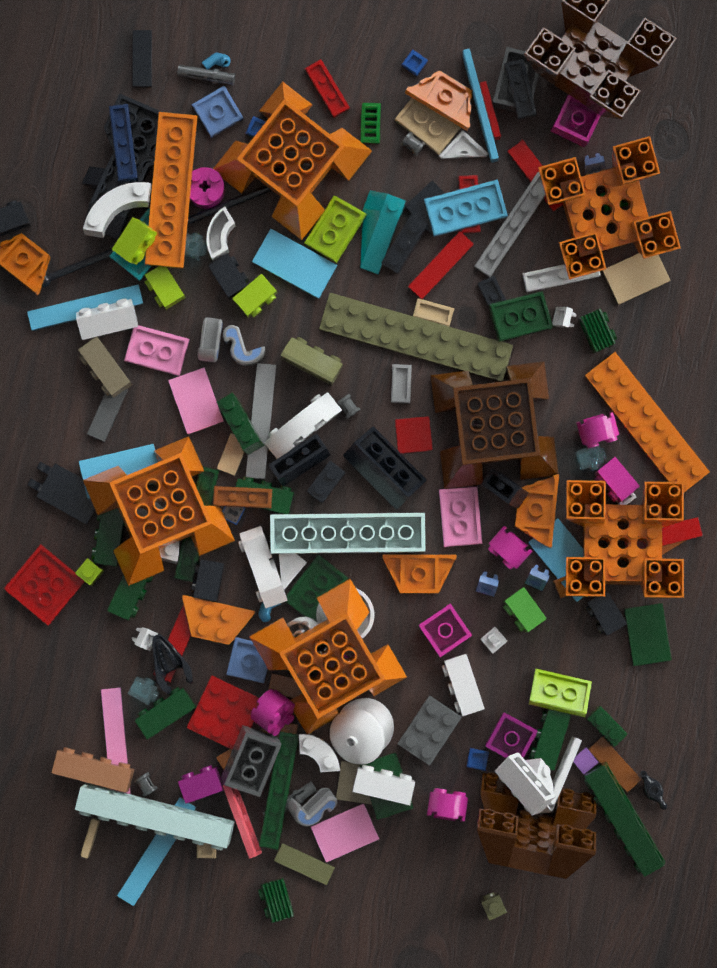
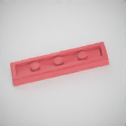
[223,785,262,859]

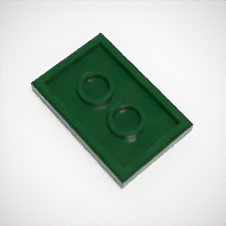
[488,291,553,342]
[285,554,348,620]
[624,603,672,666]
[359,752,414,820]

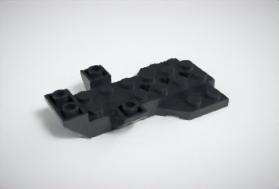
[82,94,162,240]

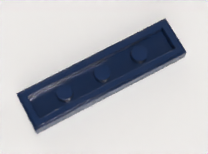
[109,104,138,182]

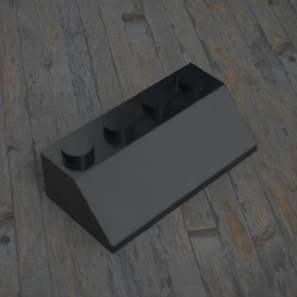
[343,426,427,510]

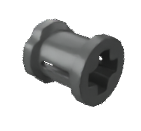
[400,132,426,157]
[337,394,361,419]
[134,772,158,797]

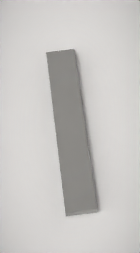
[474,172,545,277]
[246,363,276,479]

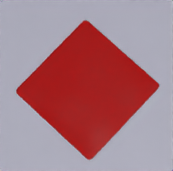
[395,416,432,453]

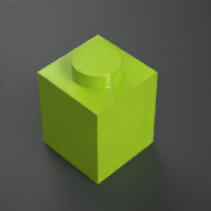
[75,558,104,586]

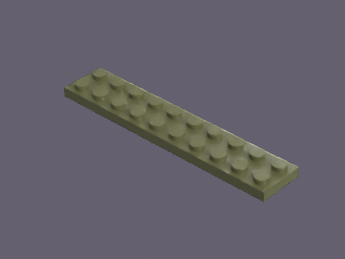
[319,293,513,382]

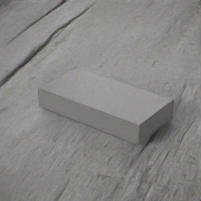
[391,364,412,404]

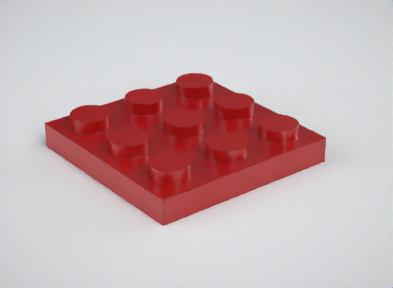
[4,544,85,626]
[187,676,259,750]

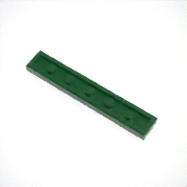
[174,467,219,582]
[259,731,299,850]

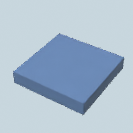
[192,86,244,138]
[226,637,268,683]

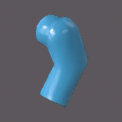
[202,53,231,69]
[258,603,281,622]

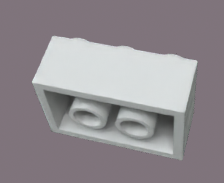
[352,765,415,805]

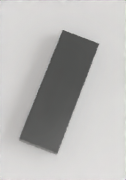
[87,389,128,442]

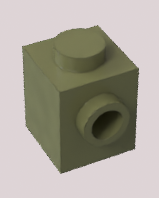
[480,892,507,921]

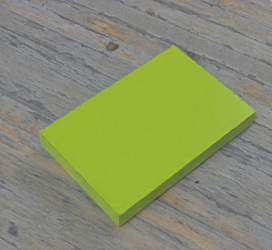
[304,195,367,263]
[529,669,592,717]

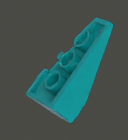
[360,190,406,275]

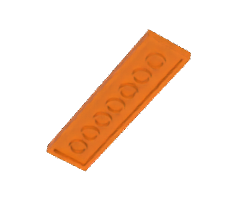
[145,112,197,269]
[585,352,710,492]

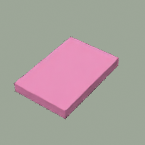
[124,325,190,376]
[168,368,224,435]
[439,487,482,547]
[311,803,379,862]

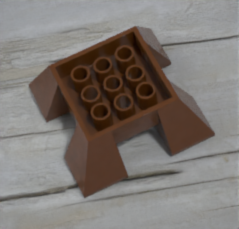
[524,0,677,119]
[430,362,559,489]
[477,773,596,879]

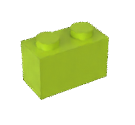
[112,217,157,265]
[144,266,185,310]
[233,274,277,318]

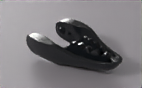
[152,634,193,695]

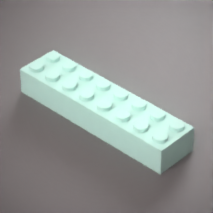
[270,513,425,554]
[75,783,235,850]

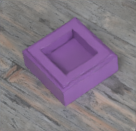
[573,748,599,775]

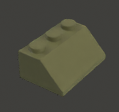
[281,337,343,386]

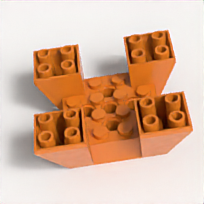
[213,81,372,240]
[538,136,681,280]
[83,436,235,586]
[566,480,684,598]
[250,579,407,734]

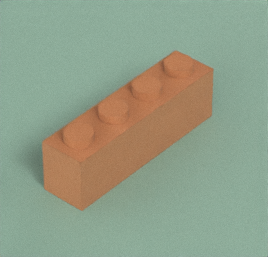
[52,747,135,793]

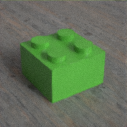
[503,587,547,632]

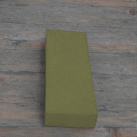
[274,843,335,885]

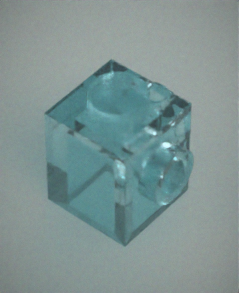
[185,233,208,261]
[575,445,606,472]
[127,676,159,705]

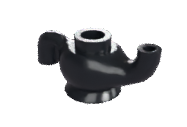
[640,771,667,810]

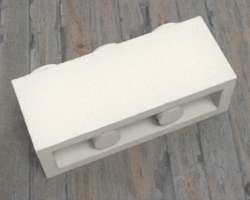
[76,299,138,340]
[442,654,485,716]
[495,753,556,815]

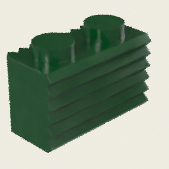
[578,308,617,354]
[587,706,628,746]
[258,877,294,923]

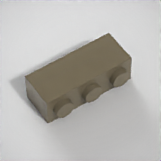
[78,336,132,398]

